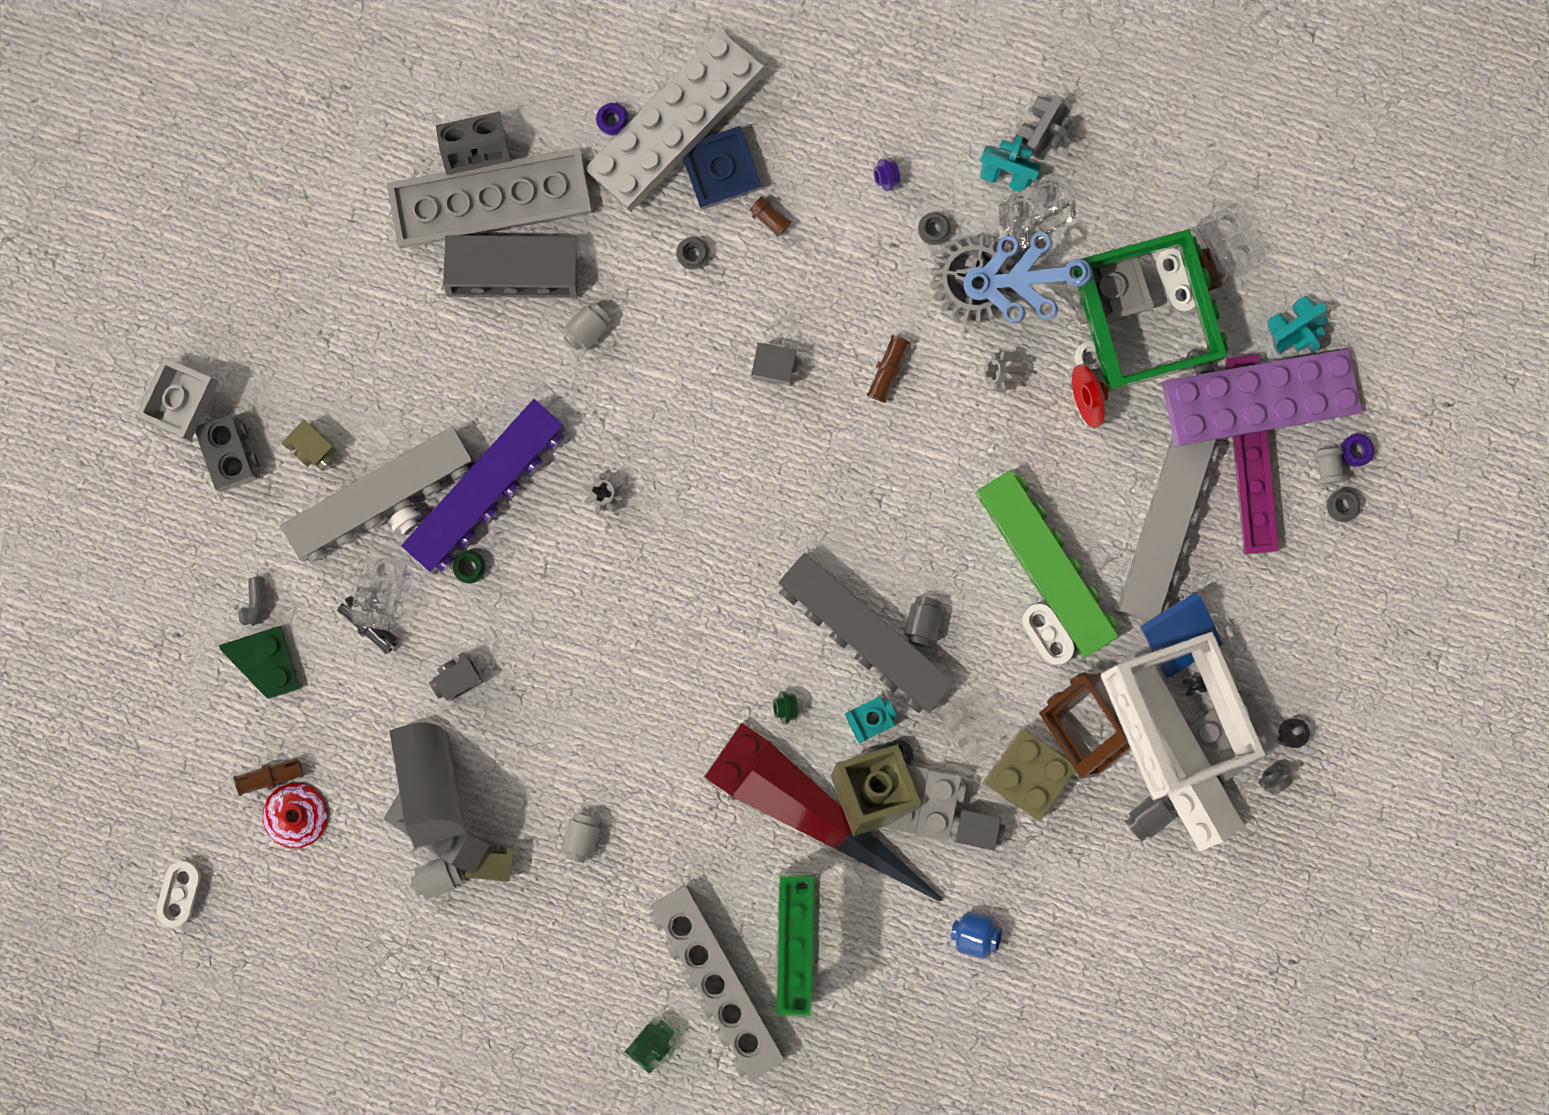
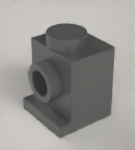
[429,652,484,701]

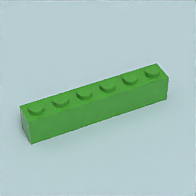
[975,469,1119,659]

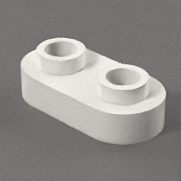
[1157,247,1196,311]
[1022,604,1074,665]
[156,861,201,927]

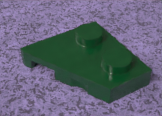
[219,626,301,699]

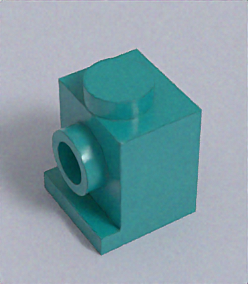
[844,696,897,744]

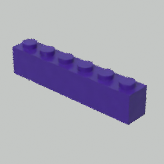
[401,399,566,574]

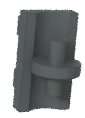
[1016,95,1075,161]

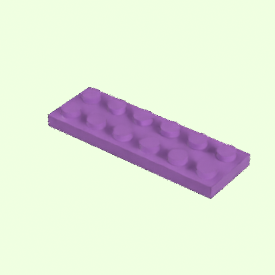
[1162,349,1362,447]

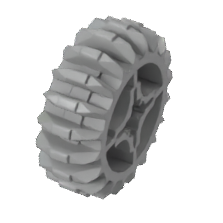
[930,236,1016,324]

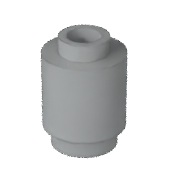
[563,302,612,351]
[561,812,601,863]
[411,859,463,900]

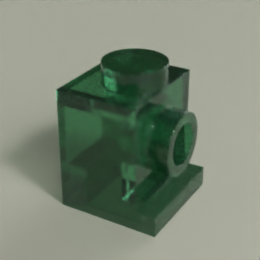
[625,1019,676,1074]

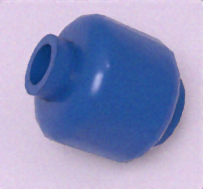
[951,912,1002,959]

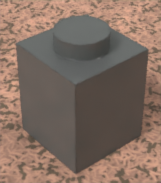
[751,342,802,386]
[953,809,1005,851]

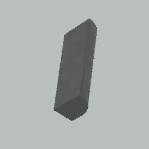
[443,235,578,298]
[389,722,467,849]

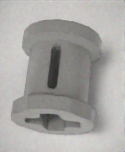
[1313,448,1347,485]

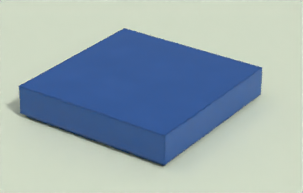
[1140,592,1223,679]

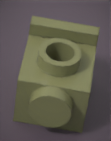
[281,419,338,471]
[463,845,514,882]

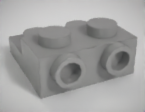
[1066,258,1154,330]
[136,357,219,441]
[1189,691,1280,783]
[884,764,966,842]

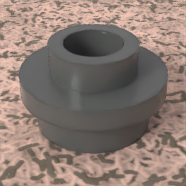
[918,212,951,245]
[676,237,709,270]
[1326,489,1360,522]

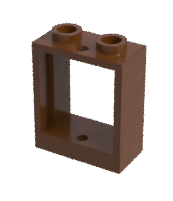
[1039,672,1131,779]

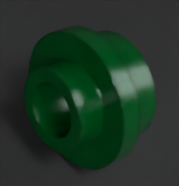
[453,551,486,584]
[773,691,798,724]

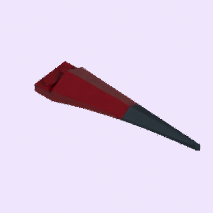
[703,722,942,901]

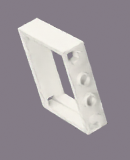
[1101,632,1265,800]

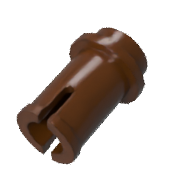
[749,196,792,238]
[1198,248,1223,292]

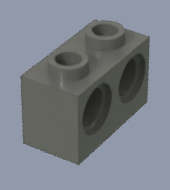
[436,111,511,175]
[195,414,260,492]

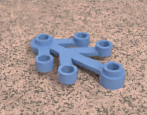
[964,232,1093,323]

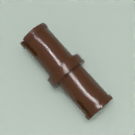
[867,335,911,403]
[233,757,304,797]

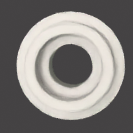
[1074,341,1101,374]
[390,506,423,535]

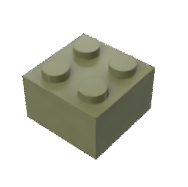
[982,728,1075,821]

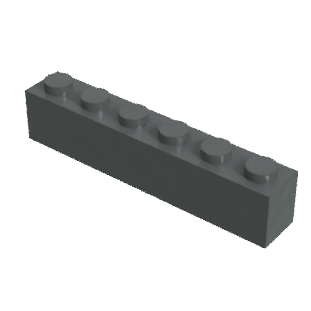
[778,553,955,714]

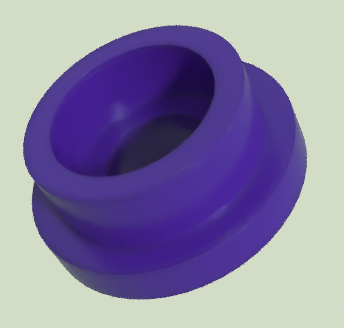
[596,103,629,136]
[873,158,900,192]
[1341,434,1374,467]

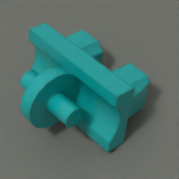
[980,135,1041,194]
[1267,296,1328,355]

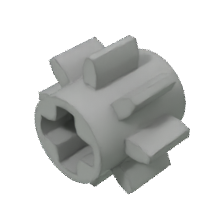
[984,351,1025,391]
[583,473,623,514]

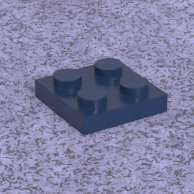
[683,126,762,210]

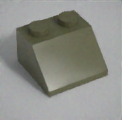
[830,744,922,836]

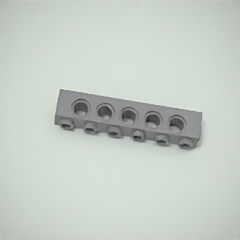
[649,884,785,1081]

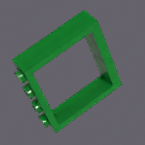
[1072,229,1229,392]
[777,871,814,1016]

